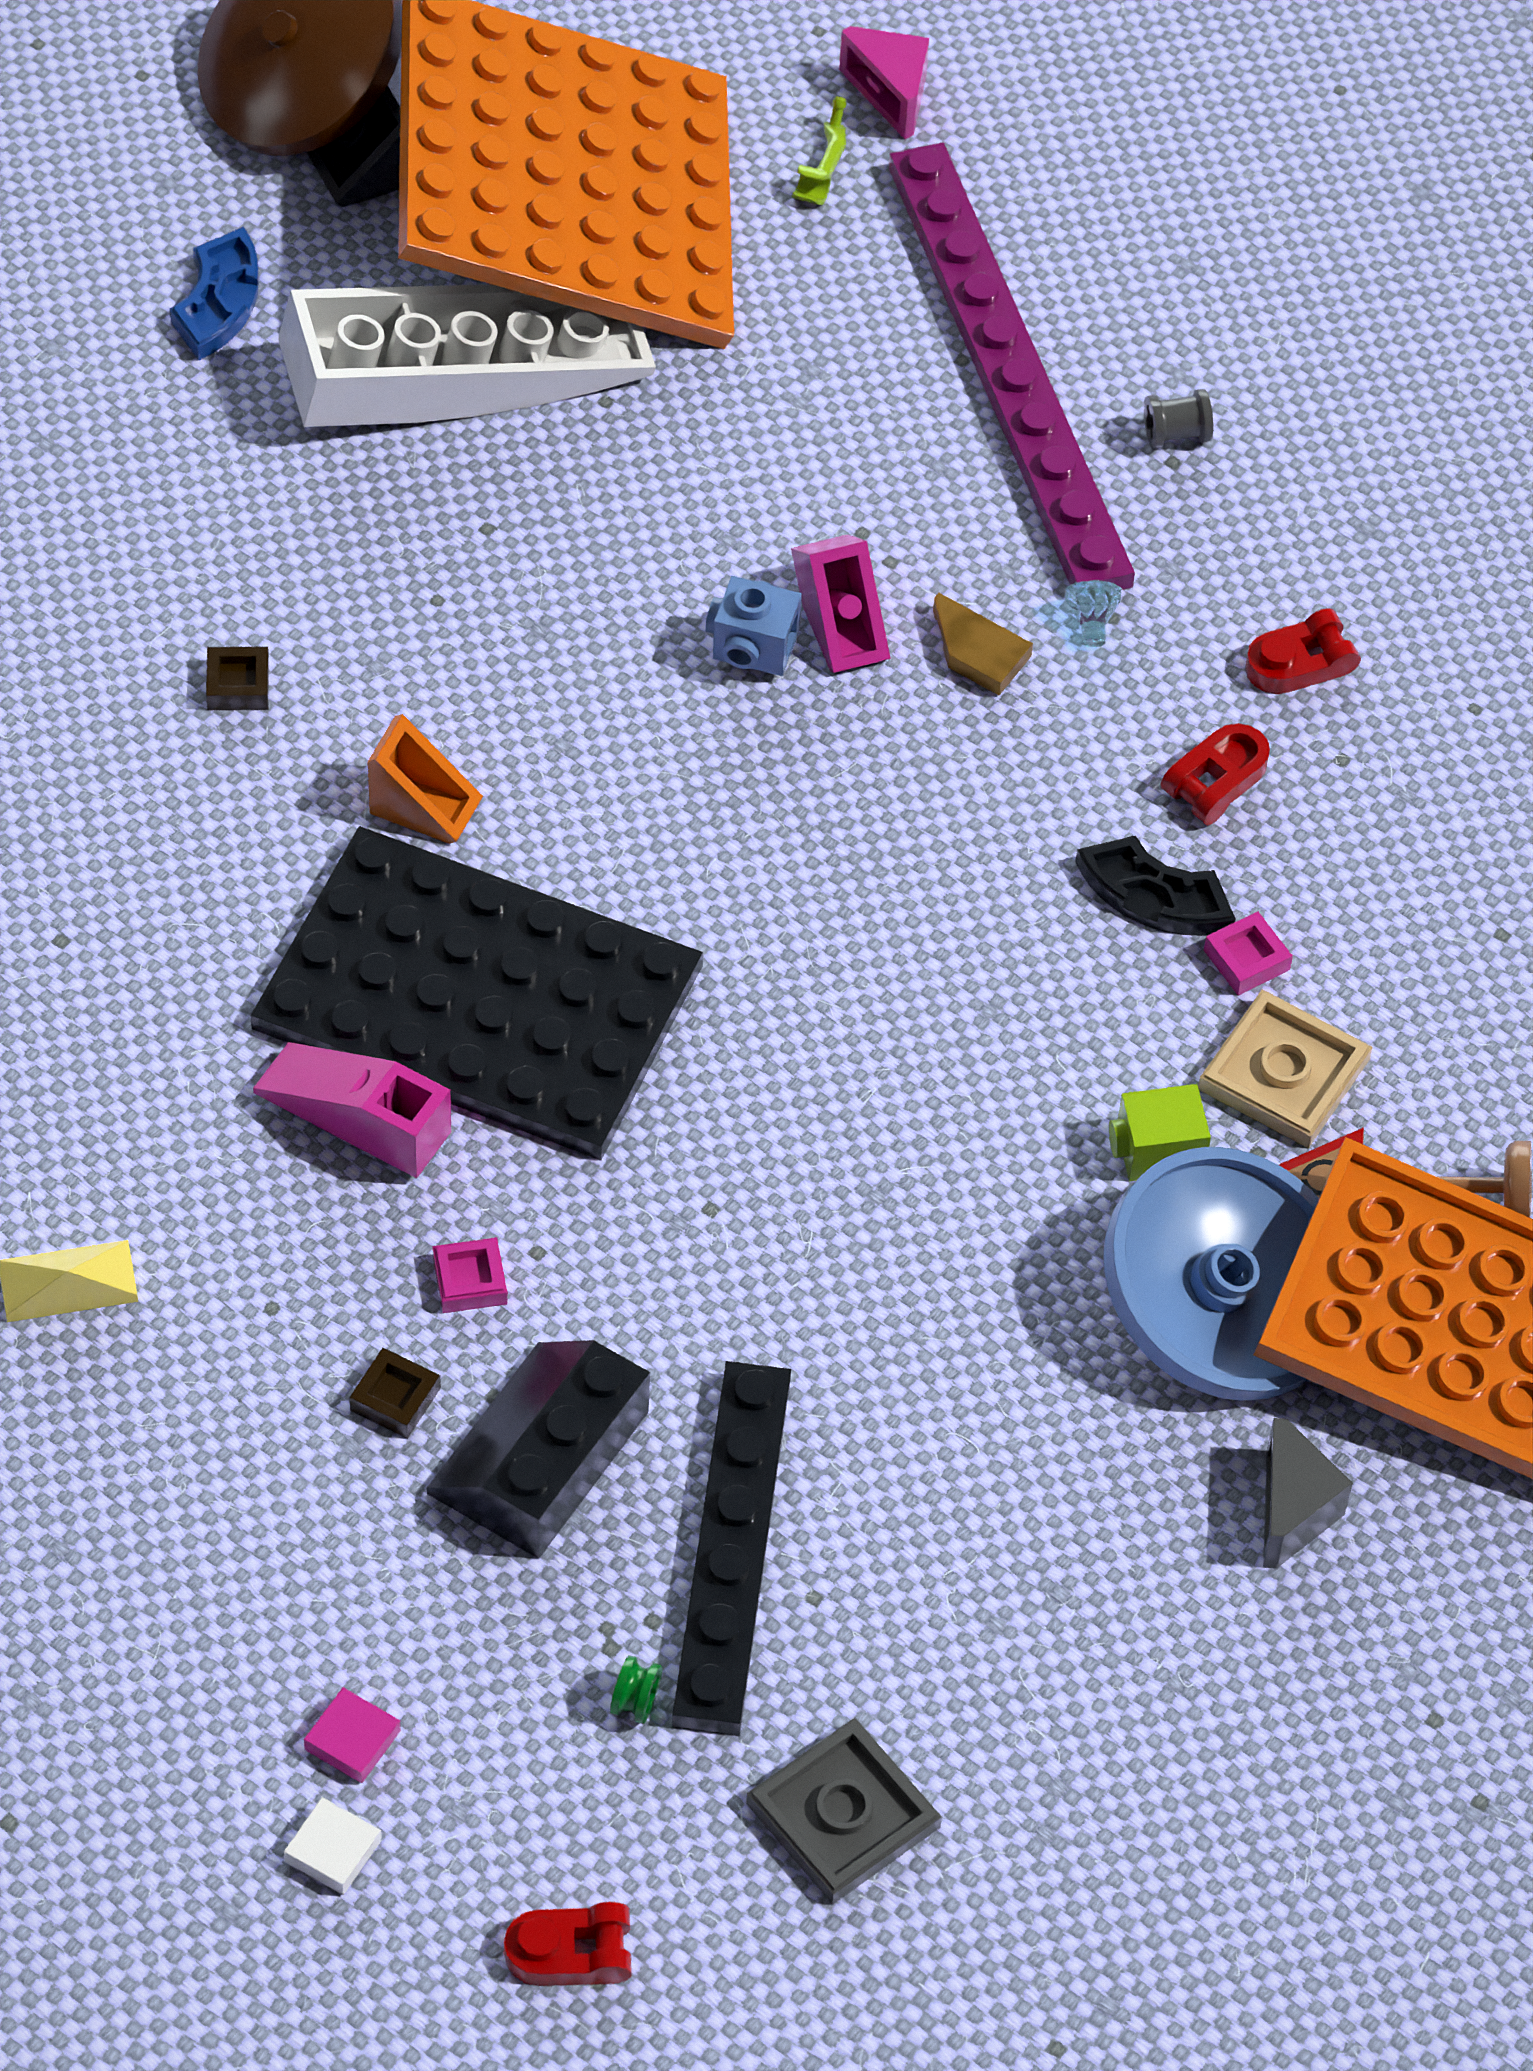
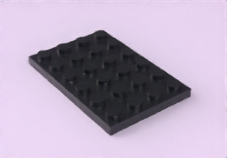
[250,826,703,1160]

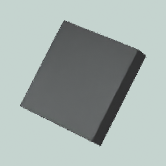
[746,1718,942,1905]

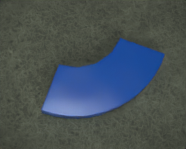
[169,226,259,361]

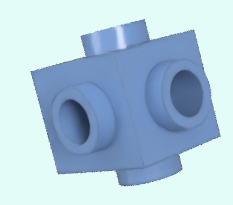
[705,576,802,677]

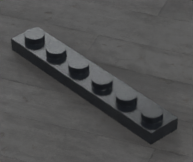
[672,1361,792,1736]

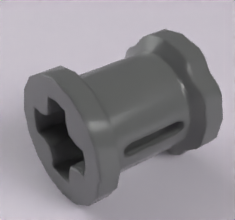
[1144,389,1214,448]

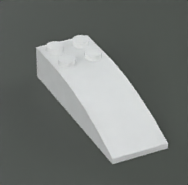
[278,284,656,427]

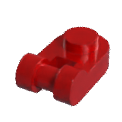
[1245,608,1361,694]
[1160,723,1270,826]
[504,1901,632,1986]

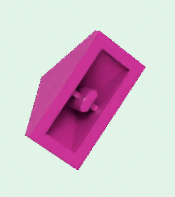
[839,26,930,139]

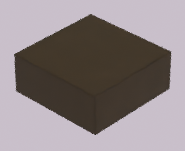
[206,646,269,710]
[349,1347,441,1439]

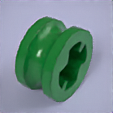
[610,1655,663,1724]

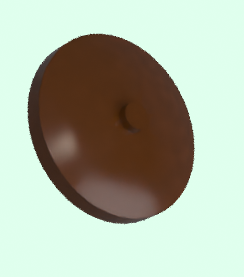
[197,0,402,156]

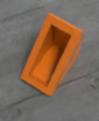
[367,714,483,844]

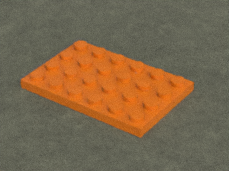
[1253,1137,1533,1479]

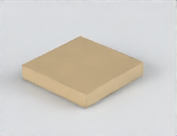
[1198,989,1373,1148]

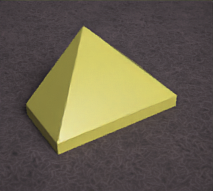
[0,1240,138,1322]

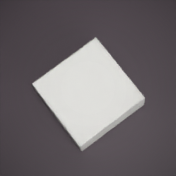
[284,1797,382,1895]

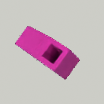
[253,1042,451,1178]

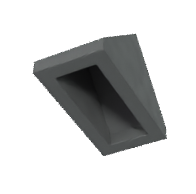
[1263,1418,1353,1569]

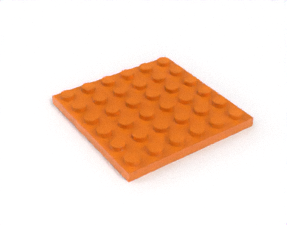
[398,0,734,349]

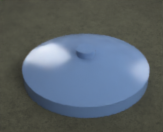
[1104,1147,1319,1400]

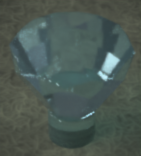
[1064,580,1122,647]

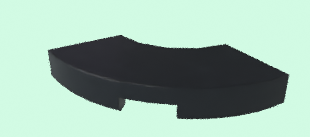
[1075,836,1236,936]

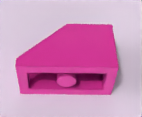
[791,534,891,673]

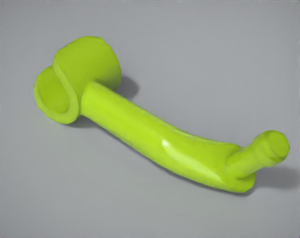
[792,96,847,205]

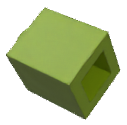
[1109,1084,1211,1182]

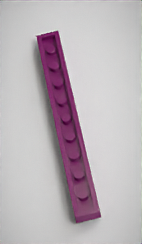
[888,142,1135,601]

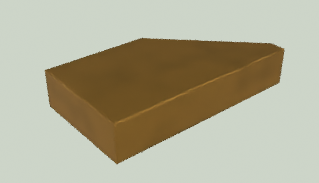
[933,592,1033,696]

